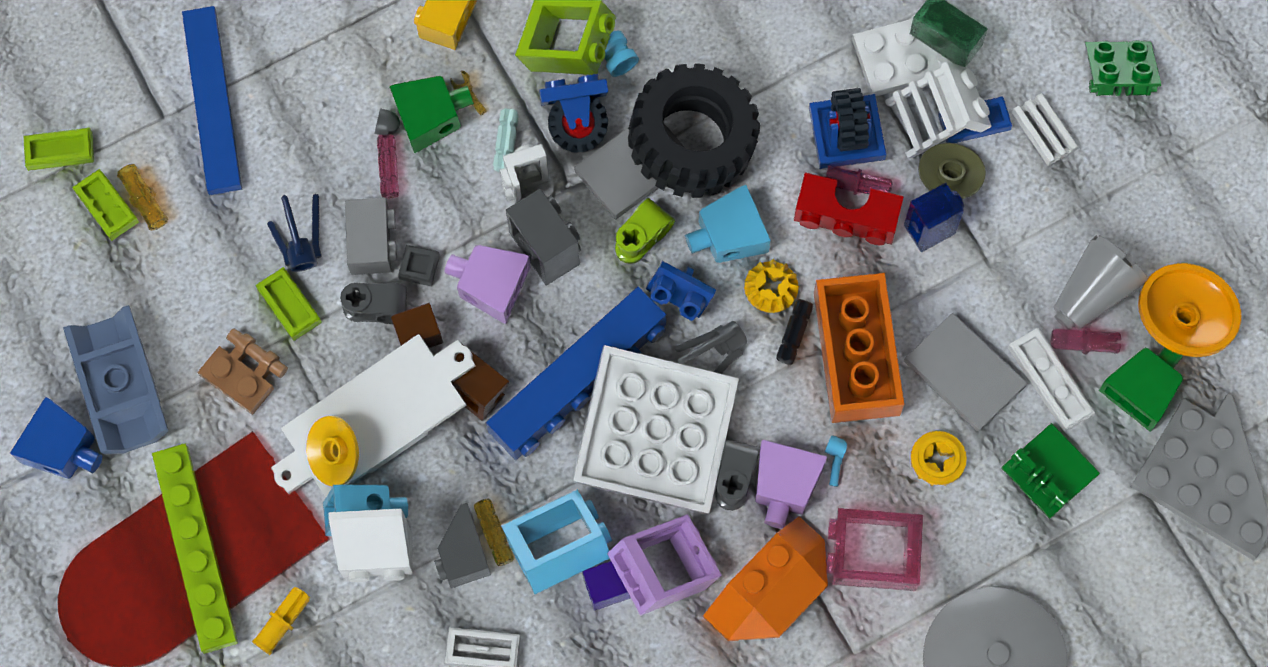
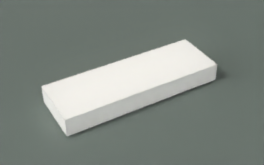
[1008,328,1095,433]

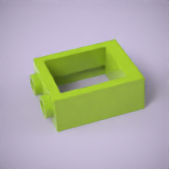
[515,0,616,75]

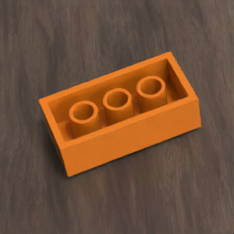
[814,273,904,423]

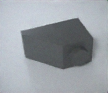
[434,503,491,589]

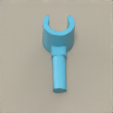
[825,435,847,487]

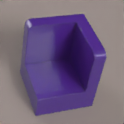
[582,561,631,611]

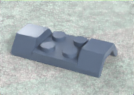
[63,305,169,454]

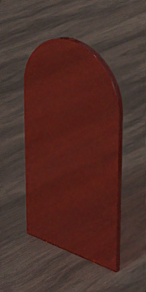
[58,431,330,667]

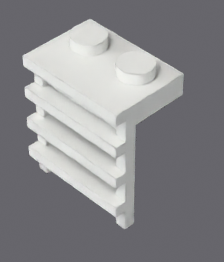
[885,61,992,159]

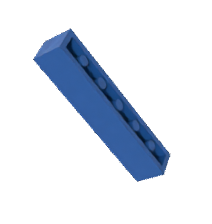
[486,287,666,461]

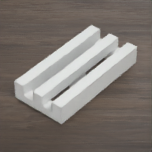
[1012,93,1078,166]
[445,627,520,667]

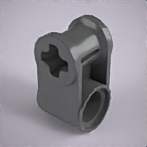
[340,282,407,324]
[715,439,760,511]

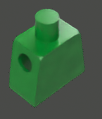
[389,76,474,153]
[1098,347,1183,432]

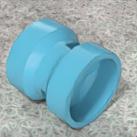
[604,30,639,77]

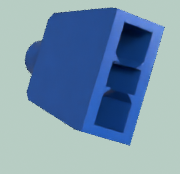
[10,397,103,479]

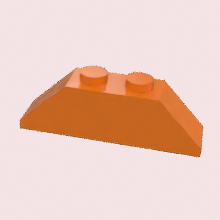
[703,516,828,641]

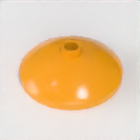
[1138,263,1241,357]

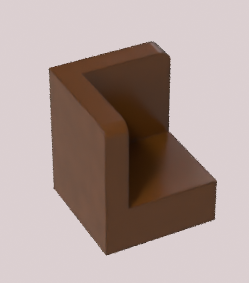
[391,302,443,348]

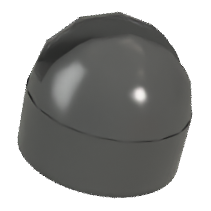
[374,108,400,136]

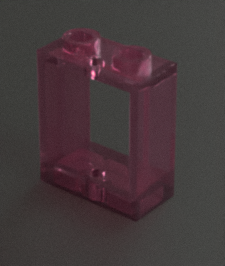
[826,508,923,591]

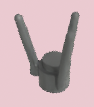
[675,321,747,374]

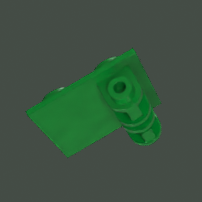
[1085,40,1161,96]
[1001,423,1100,519]

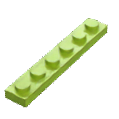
[152,443,238,654]

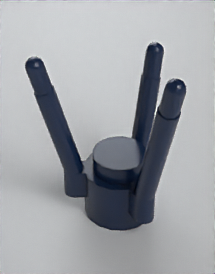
[267,194,322,272]

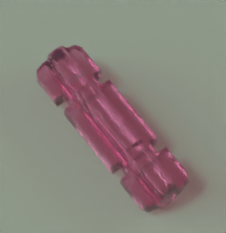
[377,134,399,199]

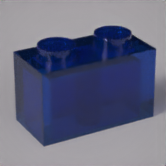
[904,183,964,253]

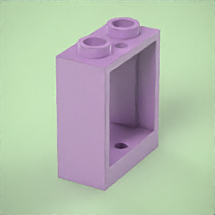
[607,514,722,616]

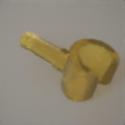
[450,71,487,116]

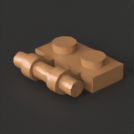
[198,328,288,415]

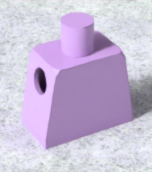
[445,245,531,324]
[755,440,827,528]

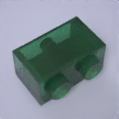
[909,0,988,67]

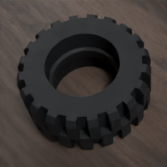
[628,63,760,198]

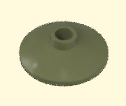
[918,143,986,199]

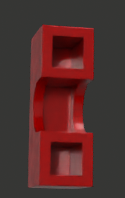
[794,172,904,245]

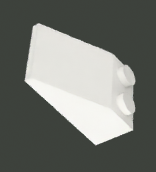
[329,509,413,582]

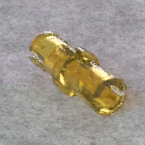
[117,164,168,231]

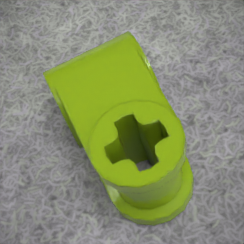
[615,198,675,264]

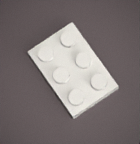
[852,10,967,97]

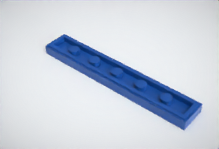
[182,6,242,195]

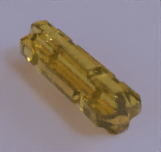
[474,498,514,566]

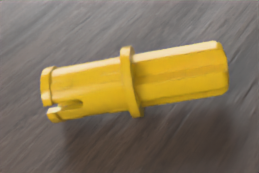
[252,587,310,655]

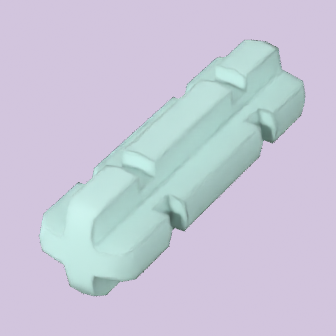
[493,108,519,172]

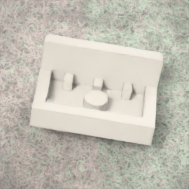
[499,144,549,203]

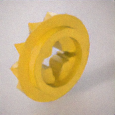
[744,259,799,313]
[911,431,967,486]

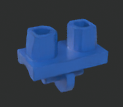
[646,261,716,321]

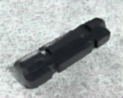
[776,299,813,365]

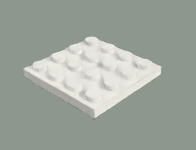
[572,345,739,515]

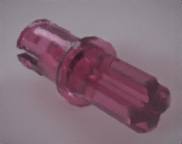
[826,165,893,195]
[1050,327,1121,355]

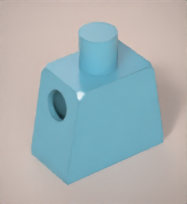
[685,185,771,263]
[323,485,408,536]

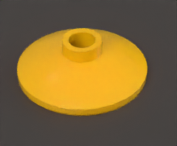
[306,416,359,486]

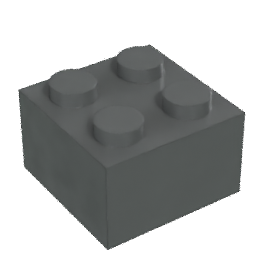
[506,188,581,286]

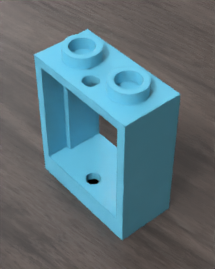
[501,489,612,594]

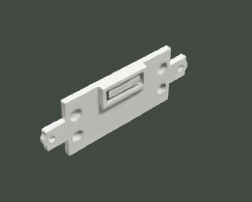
[271,334,476,497]

